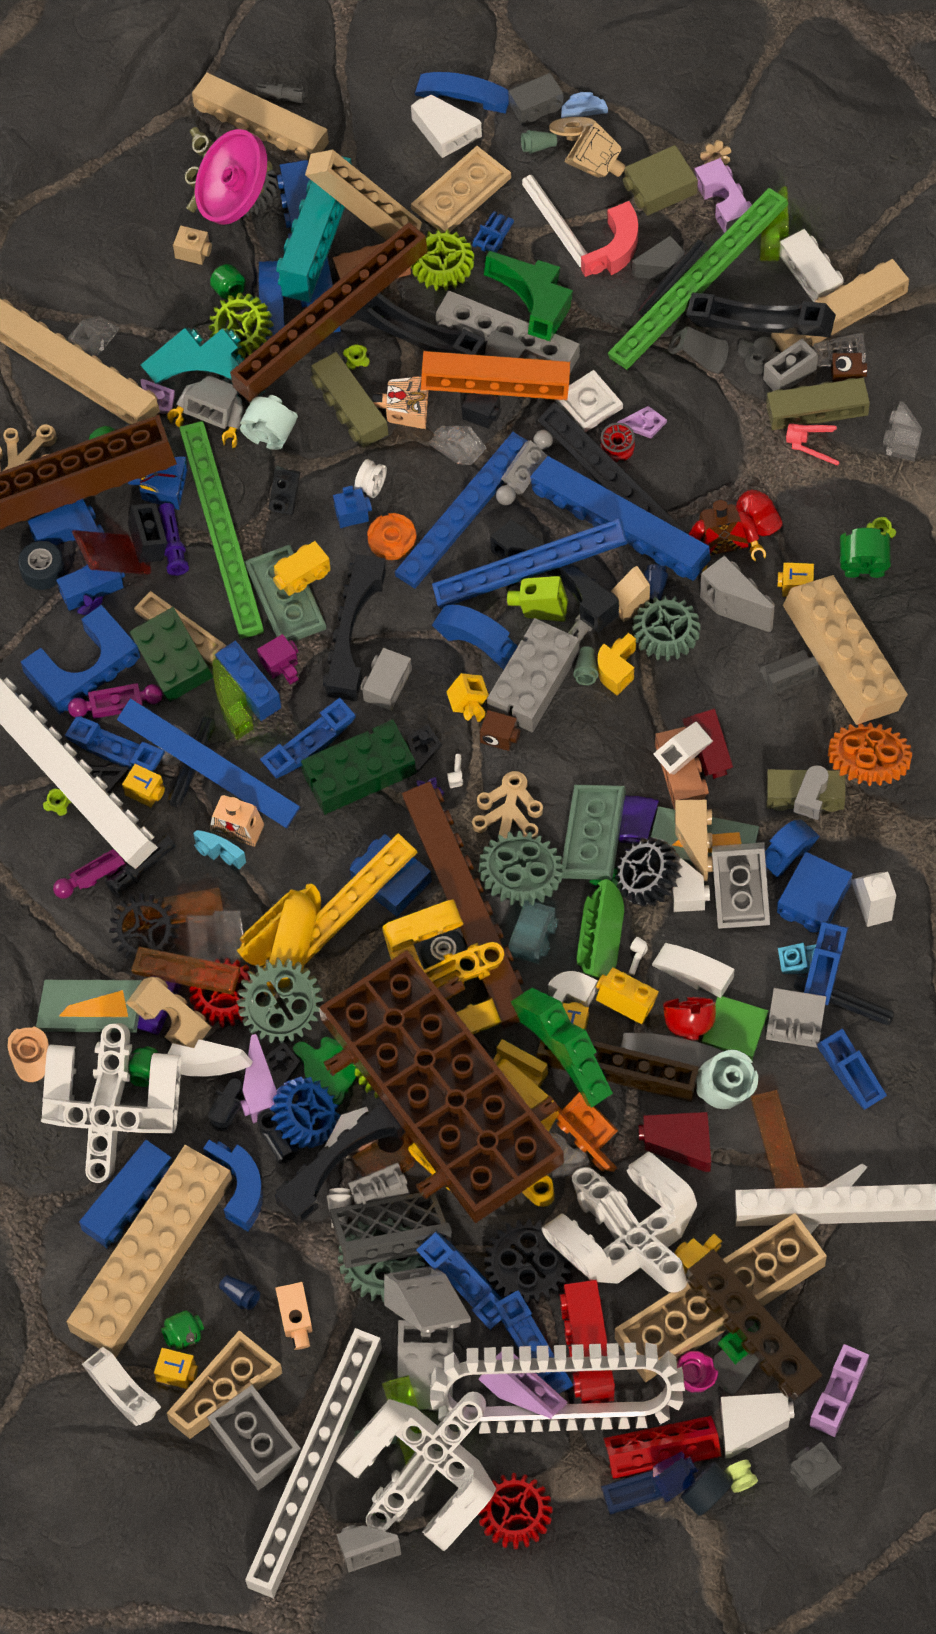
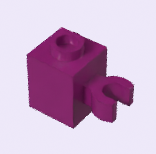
[257,634,299,685]

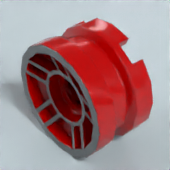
[600,422,635,462]

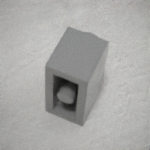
[763,338,818,391]
[361,648,412,711]

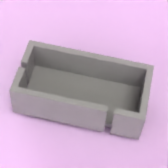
[487,618,580,733]

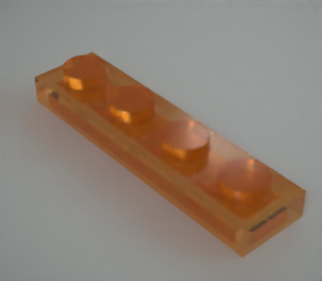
[117,888,224,933]
[132,947,241,995]
[751,1090,805,1189]

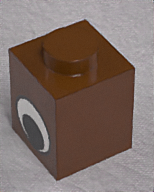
[831,353,867,383]
[480,710,520,751]

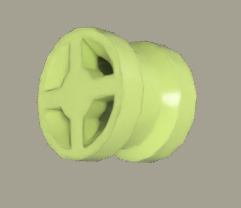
[724,1460,758,1493]

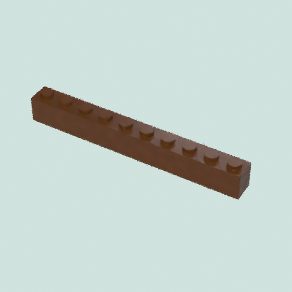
[230,222,428,402]
[402,781,524,1029]

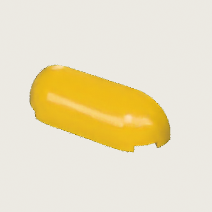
[237,884,321,966]
[267,889,316,992]

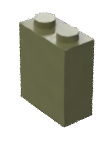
[623,145,698,216]

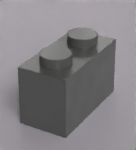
[508,73,563,125]

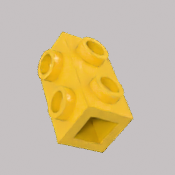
[273,541,330,596]
[596,967,659,1024]

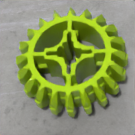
[411,229,474,291]
[208,293,274,359]

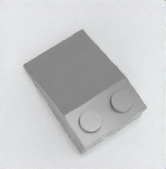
[712,842,770,929]

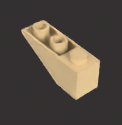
[675,800,713,881]

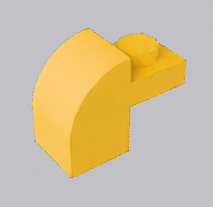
[598,633,636,696]

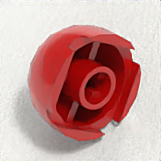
[663,997,716,1041]

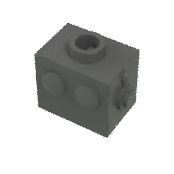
[789,1442,842,1498]

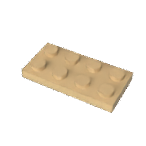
[411,146,511,233]

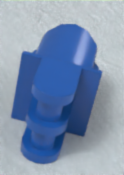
[472,211,514,253]

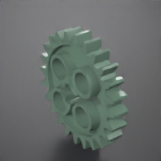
[478,831,563,906]
[236,958,323,1044]
[338,1214,425,1302]

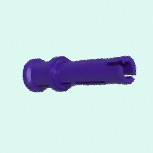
[158,503,189,576]

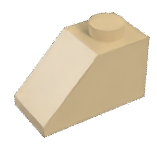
[611,566,650,622]

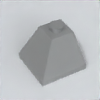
[337,1525,401,1573]

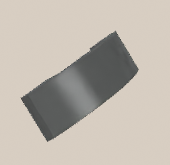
[621,1033,724,1069]

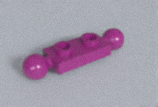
[68,683,163,719]
[53,849,125,899]

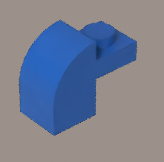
[765,819,820,877]

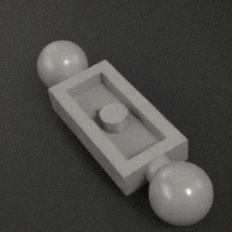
[496,430,553,505]

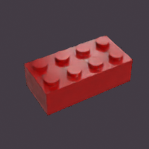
[560,1280,615,1404]

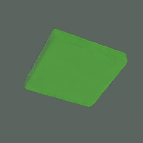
[702,996,769,1060]

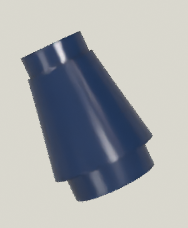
[644,564,668,603]
[219,1275,260,1310]

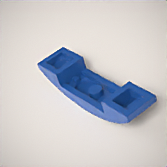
[415,72,509,114]
[259,261,285,346]
[260,698,356,778]
[65,716,165,772]
[416,1231,502,1330]
[494,1290,573,1394]

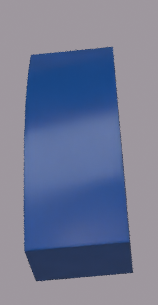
[804,921,849,1005]
[816,1029,887,1110]

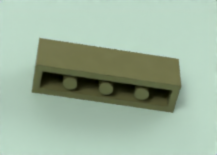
[310,352,388,448]
[766,378,870,430]

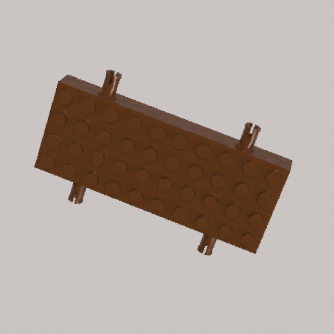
[319,950,564,1223]

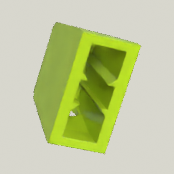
[507,576,568,622]

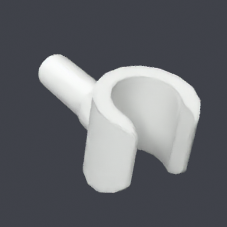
[447,754,463,788]
[629,937,648,975]

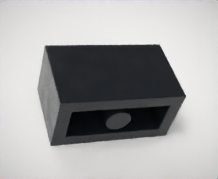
[128,503,167,563]

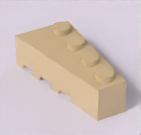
[167,1331,282,1439]

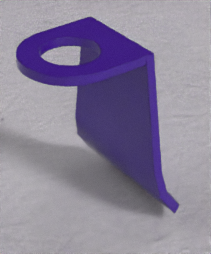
[619,796,659,844]

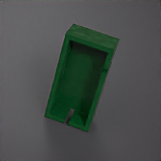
[301,720,416,815]

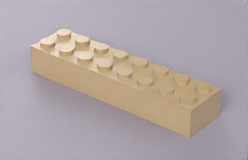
[67,1145,233,1358]
[615,1213,827,1383]

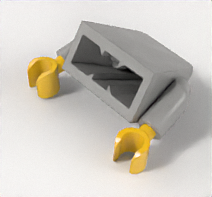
[167,376,244,448]

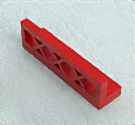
[604,1416,721,1479]

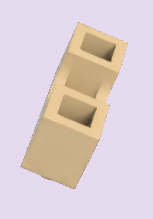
[126,977,212,1048]

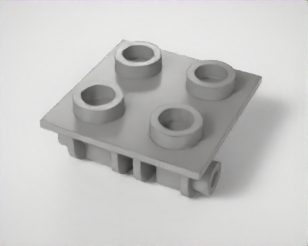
[766,988,826,1048]
[348,1162,410,1225]

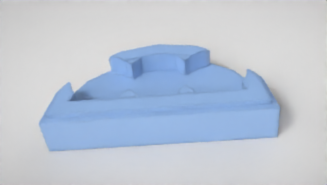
[561,92,608,118]

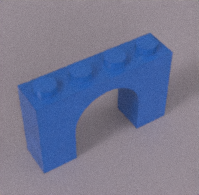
[28,499,125,611]
[21,605,140,715]

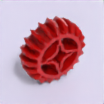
[189,957,260,1028]
[478,1473,553,1549]

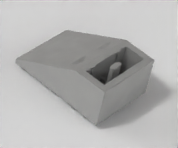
[700,556,775,632]
[384,1266,471,1333]
[397,1320,454,1410]

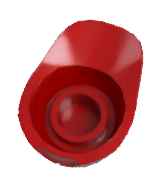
[736,490,783,536]

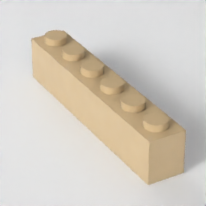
[192,73,329,161]
[305,150,422,240]
[771,259,909,352]

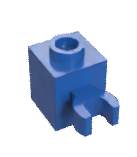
[333,486,372,528]

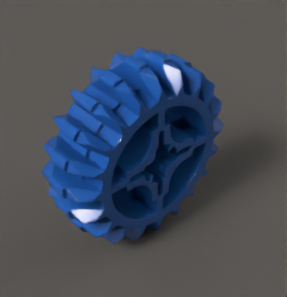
[270,1077,341,1149]

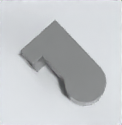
[794,765,829,820]

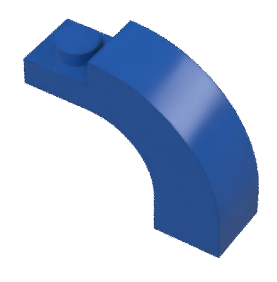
[432,605,518,670]
[203,1140,263,1232]

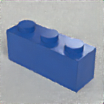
[215,640,281,721]

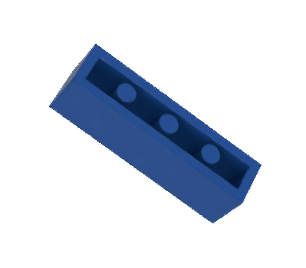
[79,1140,173,1248]

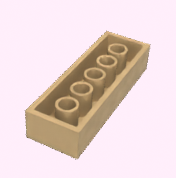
[783,575,908,725]

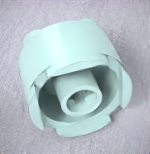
[240,395,298,450]
[696,1050,758,1109]

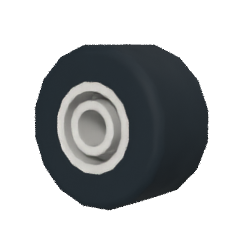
[420,930,467,969]

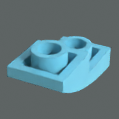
[193,830,246,869]
[778,943,816,974]

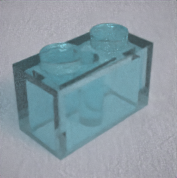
[509,900,559,964]

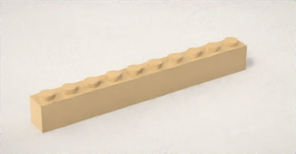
[0,299,160,425]

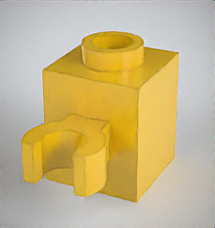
[446,673,489,722]
[674,1234,722,1277]

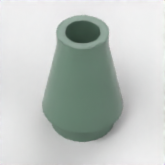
[521,130,557,154]
[573,647,599,685]

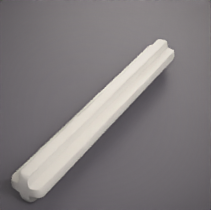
[522,175,588,267]

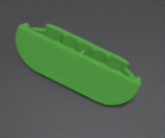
[577,879,624,978]

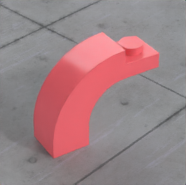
[581,201,638,277]

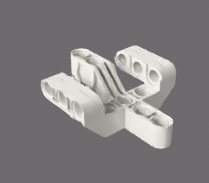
[41,1023,181,1183]
[542,1152,697,1293]
[336,1392,496,1551]

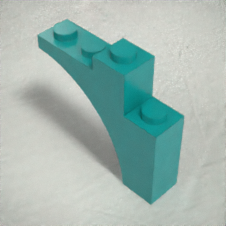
[141,328,265,397]

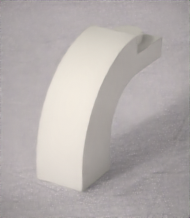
[82,1347,161,1426]

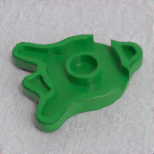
[293,1037,357,1105]

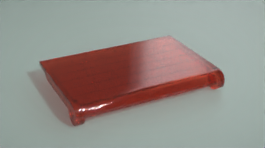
[72,530,151,575]

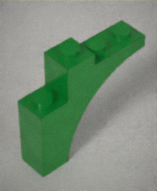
[484,251,573,341]
[511,988,613,1108]

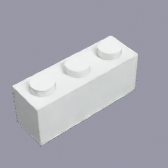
[779,229,844,302]

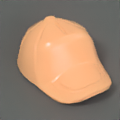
[8,1027,49,1082]

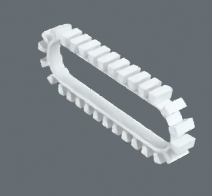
[430,1343,685,1434]

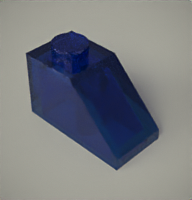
[653,1451,698,1503]

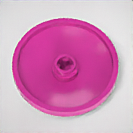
[195,129,267,225]

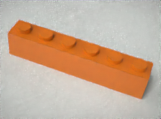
[421,351,570,400]

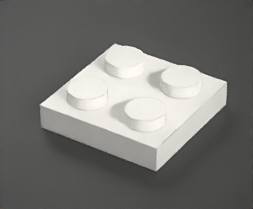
[554,370,623,432]

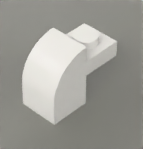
[548,971,597,1007]

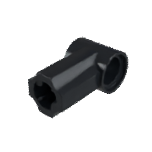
[257,1109,299,1164]

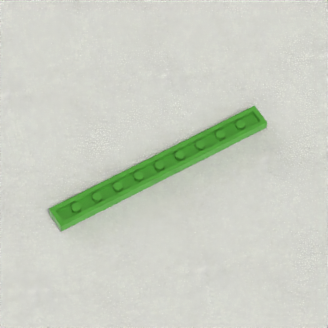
[608,188,788,370]
[179,421,264,639]

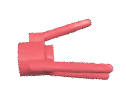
[786,423,839,465]

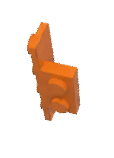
[547,1092,618,1172]

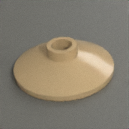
[549,117,596,141]

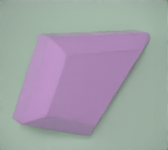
[140,379,175,414]
[618,406,667,438]

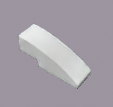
[652,943,735,998]
[168,1039,253,1076]

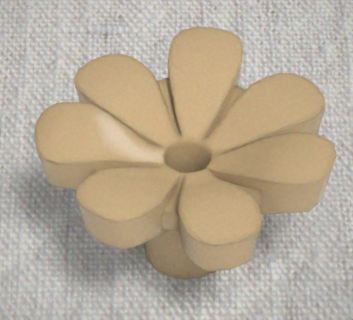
[700,140,731,164]

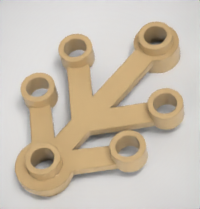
[0,424,57,472]
[472,771,543,861]

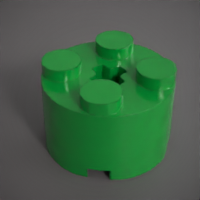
[840,528,891,578]

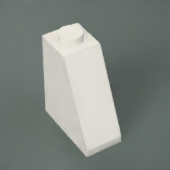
[411,95,482,158]
[851,872,896,927]
[720,1393,794,1458]

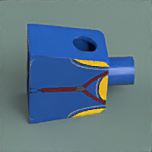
[128,457,188,510]

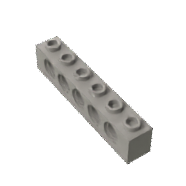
[436,291,580,373]

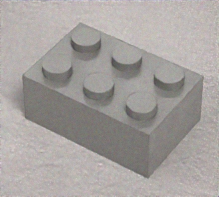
[207,1385,301,1491]

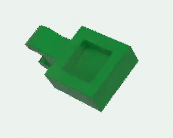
[718,1323,759,1365]

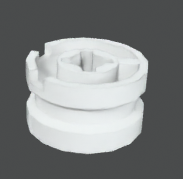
[354,459,387,498]

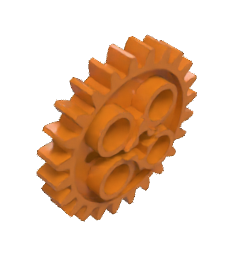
[828,722,912,786]

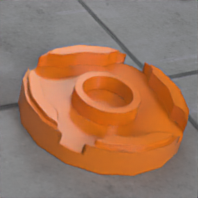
[367,513,417,560]

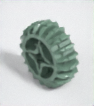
[632,595,701,662]

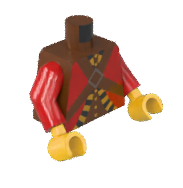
[689,500,766,572]

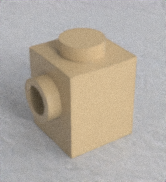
[173,226,212,265]

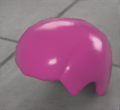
[677,1351,718,1392]

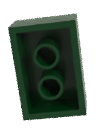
[129,607,214,702]

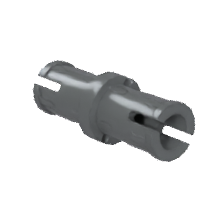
[256,83,305,104]

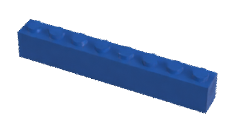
[277,160,341,333]
[530,456,711,581]

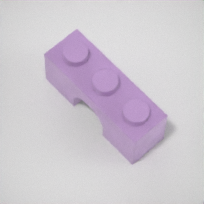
[694,158,752,233]
[810,1344,869,1437]

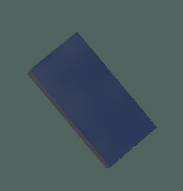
[601,1470,663,1515]

